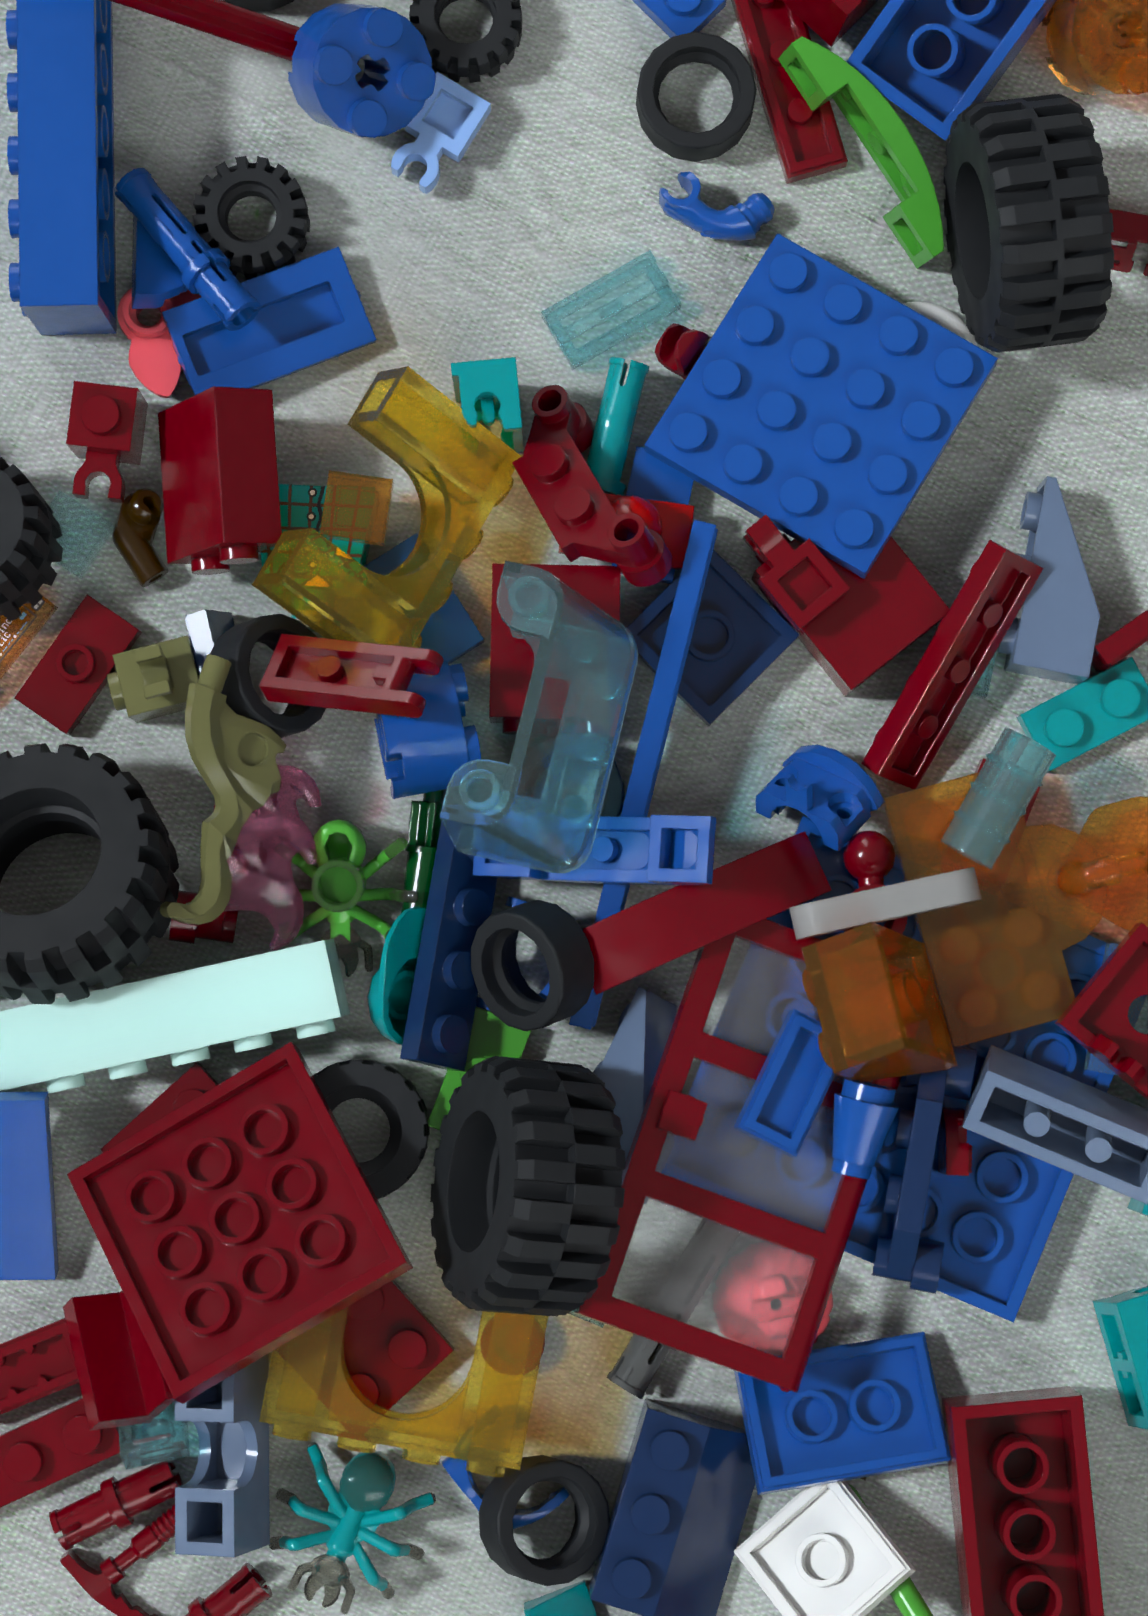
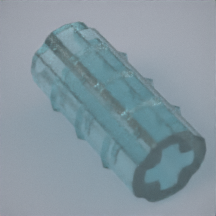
[940,727,1056,870]

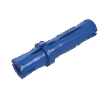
[115,168,260,331]

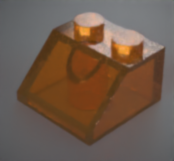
[801,922,958,1082]

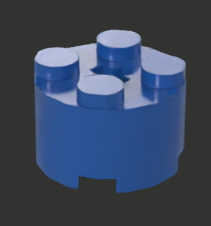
[288,3,436,138]
[374,660,482,799]

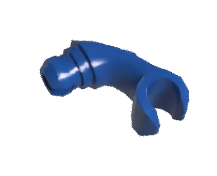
[659,172,775,241]

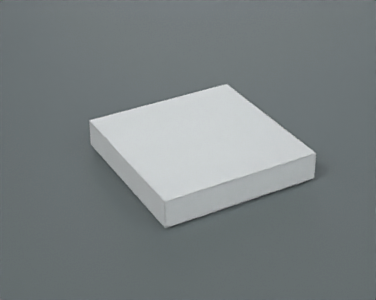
[733,1481,917,1616]

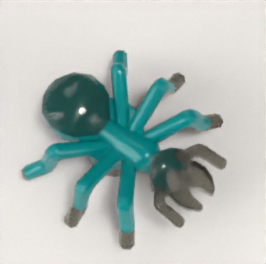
[269,1442,436,1614]

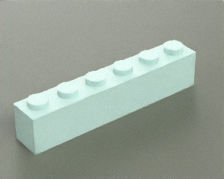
[0,939,350,1094]

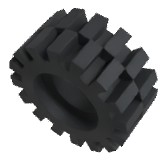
[192,156,310,280]

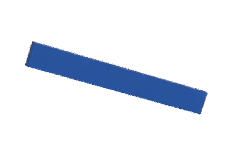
[569,520,718,1030]

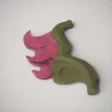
[160,654,321,951]

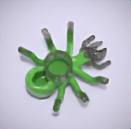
[259,819,418,977]

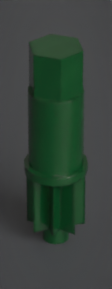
[401,791,452,913]

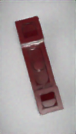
[582,831,832,996]

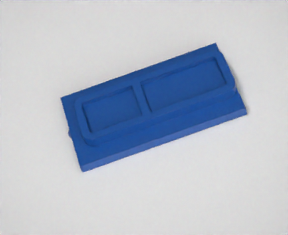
[162,247,377,395]

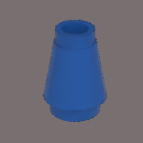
[831,1078,899,1179]

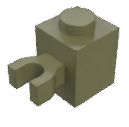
[107,635,199,723]

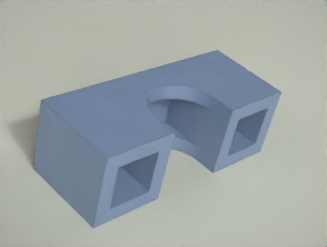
[175,1354,270,1557]

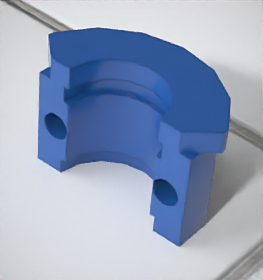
[756,744,884,851]

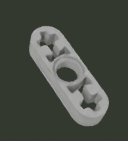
[789,867,982,940]

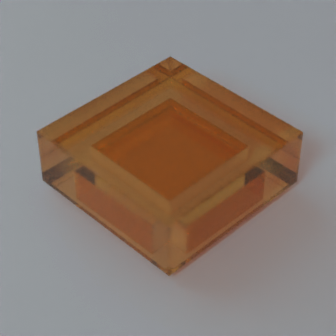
[320,470,394,546]

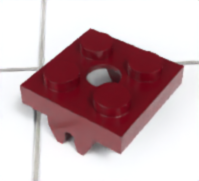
[1055,922,1148,1100]

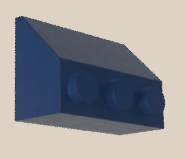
[589,1399,755,1616]

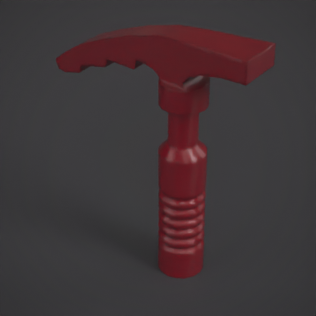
[60,1504,175,1616]

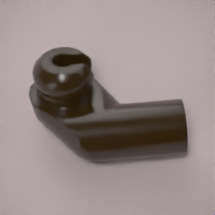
[112,488,169,587]

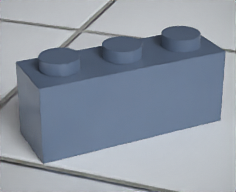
[963,1045,1148,1204]

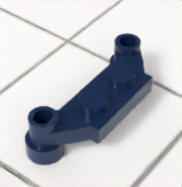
[872,1044,977,1294]

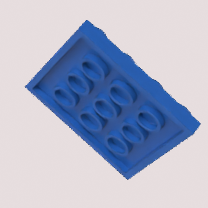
[644,233,998,579]

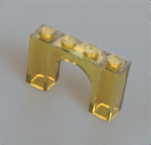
[252,366,522,648]
[259,1305,548,1477]

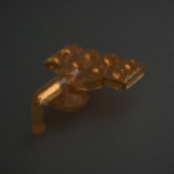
[883,764,1148,1046]

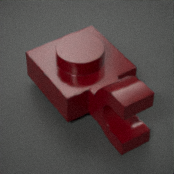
[743,514,850,632]

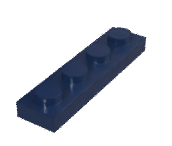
[400,806,498,1072]

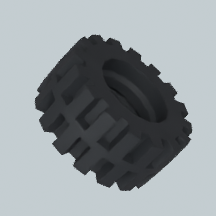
[409,0,522,83]

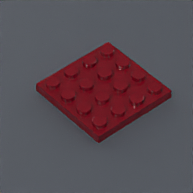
[67,1042,413,1404]

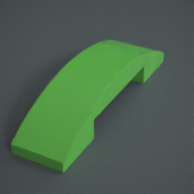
[778,36,944,269]

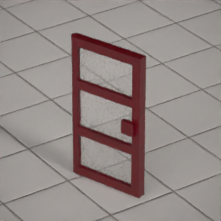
[574,919,932,1393]

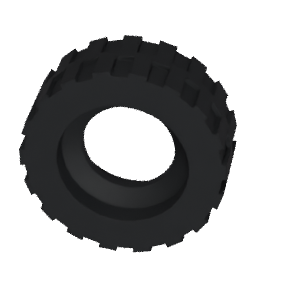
[313,1059,430,1199]

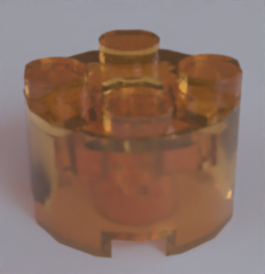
[1042,0,1148,96]

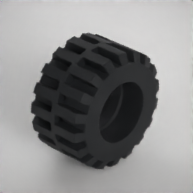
[0,457,63,622]

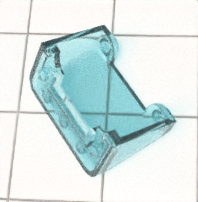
[440,560,638,873]

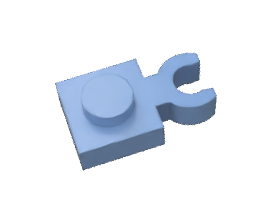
[391,71,491,194]

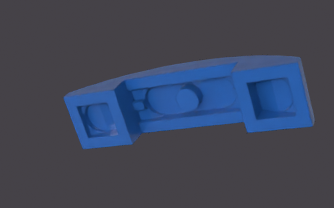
[473,811,716,885]

